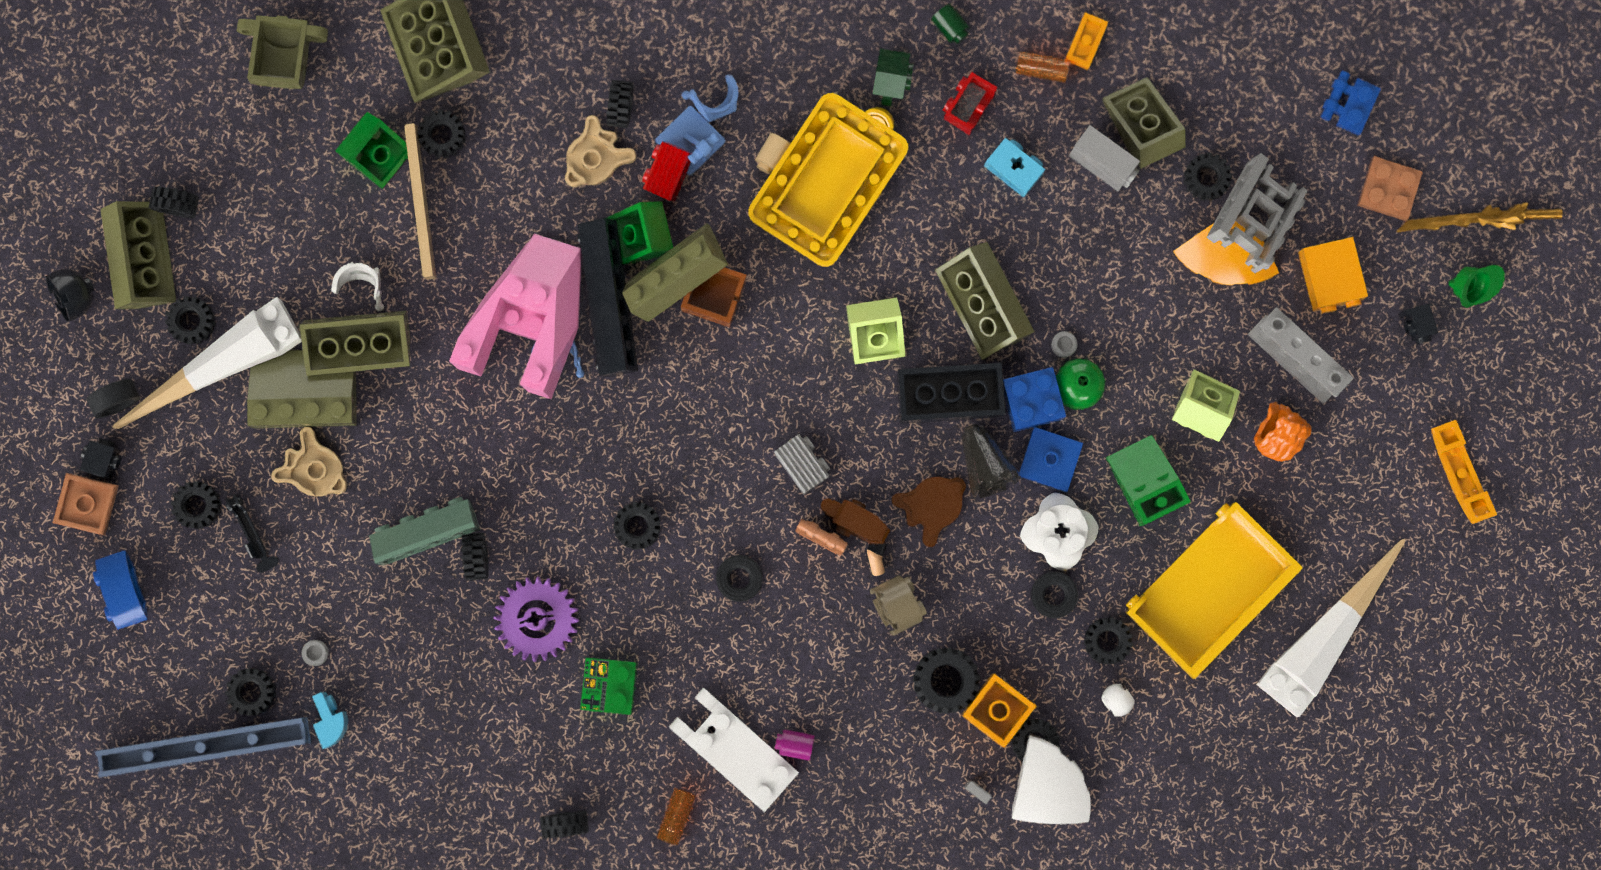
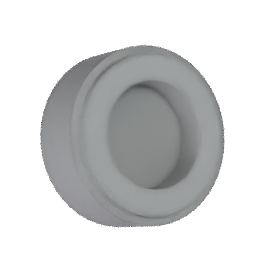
[1051,331,1078,358]
[302,640,329,666]

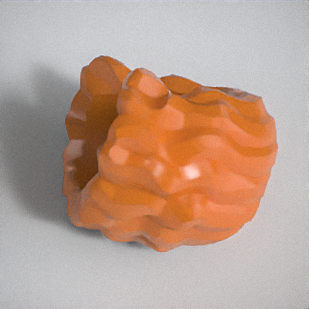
[1254,401,1311,462]

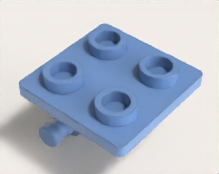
[655,106,725,176]

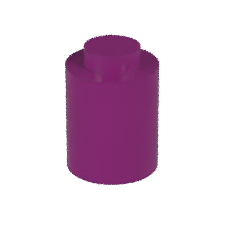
[775,729,814,761]

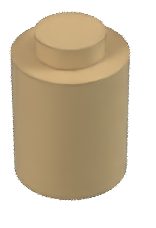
[755,133,790,174]

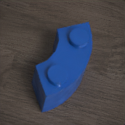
[93,550,148,630]

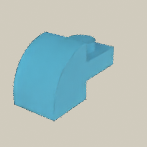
[312,692,348,749]

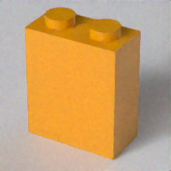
[1298,237,1368,314]

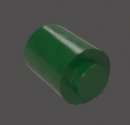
[931,3,970,44]

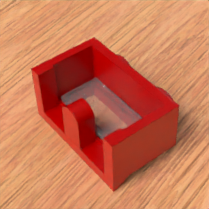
[943,72,998,135]

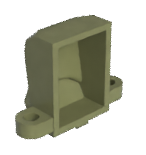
[236,15,328,89]

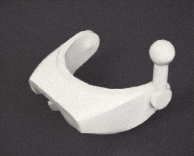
[331,262,384,311]

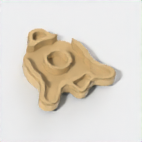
[565,115,636,187]
[271,427,347,497]

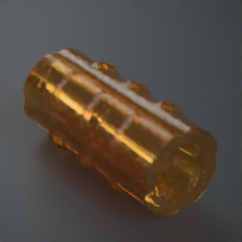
[1015,51,1070,83]
[656,788,696,845]

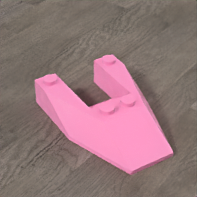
[449,234,582,399]

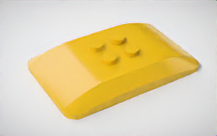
[748,93,908,267]

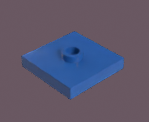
[1018,427,1083,492]

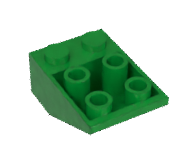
[1106,435,1191,527]

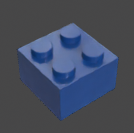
[1003,367,1066,432]

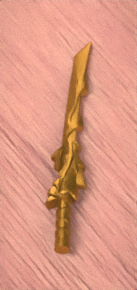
[1397,203,1563,232]

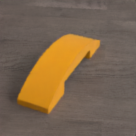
[1431,420,1497,524]

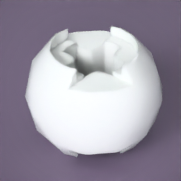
[1101,684,1135,716]

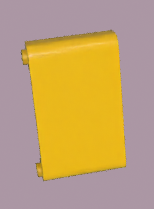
[1125,502,1303,679]

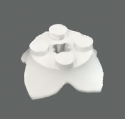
[1020,493,1099,571]

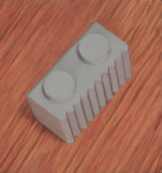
[774,434,830,495]

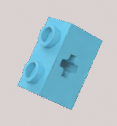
[984,138,1045,197]

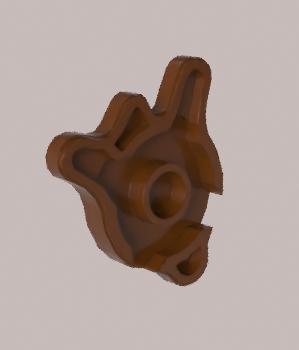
[891,477,966,547]

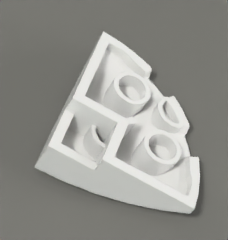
[1012,736,1091,824]

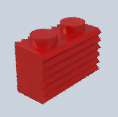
[642,141,692,201]

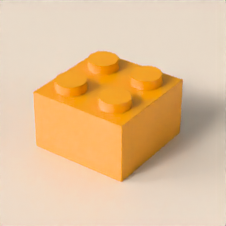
[961,674,1036,748]

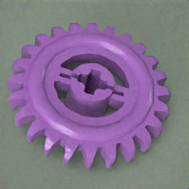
[493,576,579,662]

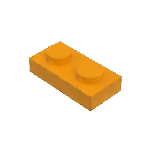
[1065,12,1108,70]

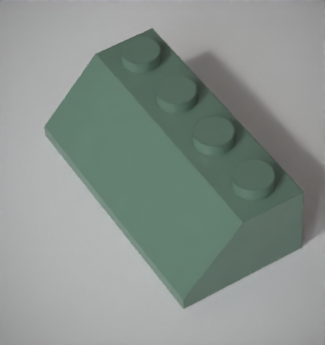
[369,497,481,566]

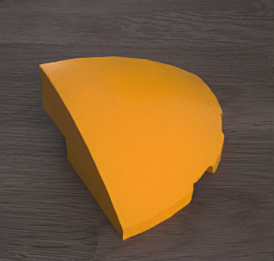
[1173,221,1279,286]

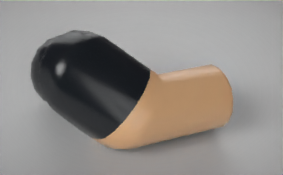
[867,542,886,576]

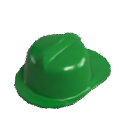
[1448,265,1505,308]

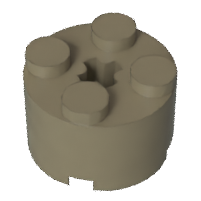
[870,575,927,636]

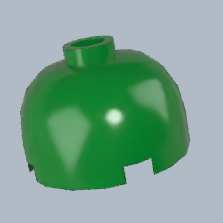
[1055,359,1106,410]

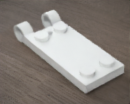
[669,688,799,812]

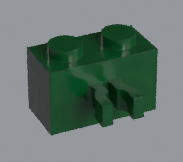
[873,49,914,106]

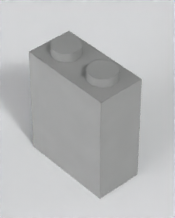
[1069,125,1140,191]

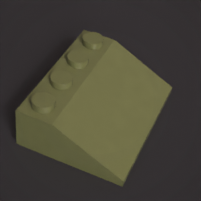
[380,0,490,103]
[247,350,357,429]

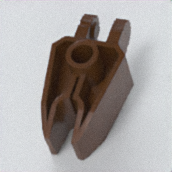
[820,498,891,544]

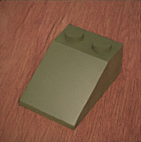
[1103,77,1186,168]

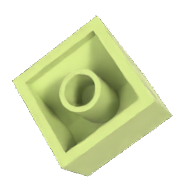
[846,298,905,364]
[1172,370,1240,442]

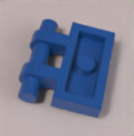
[1321,71,1381,136]

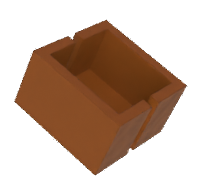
[681,267,747,327]

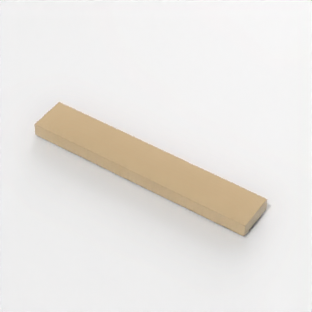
[404,123,436,280]

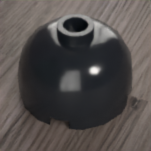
[45,269,94,322]

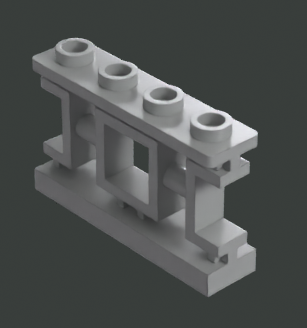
[1206,153,1307,273]

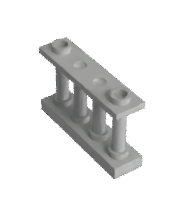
[1247,307,1354,404]

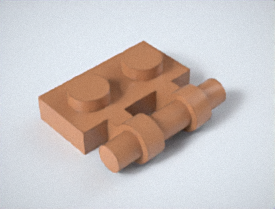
[795,519,848,557]

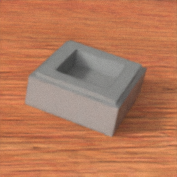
[964,780,991,804]

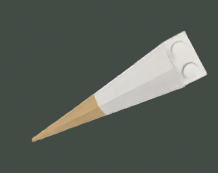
[113,297,302,429]
[1256,539,1405,717]

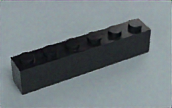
[577,218,638,377]

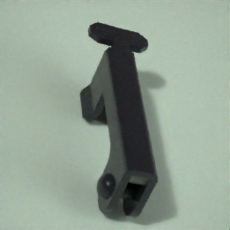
[225,494,279,573]

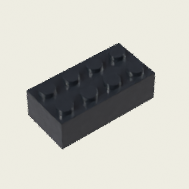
[897,363,1005,424]

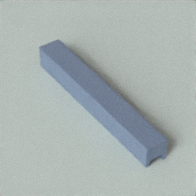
[95,717,311,777]

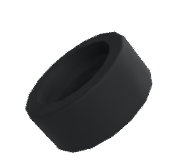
[86,379,140,418]

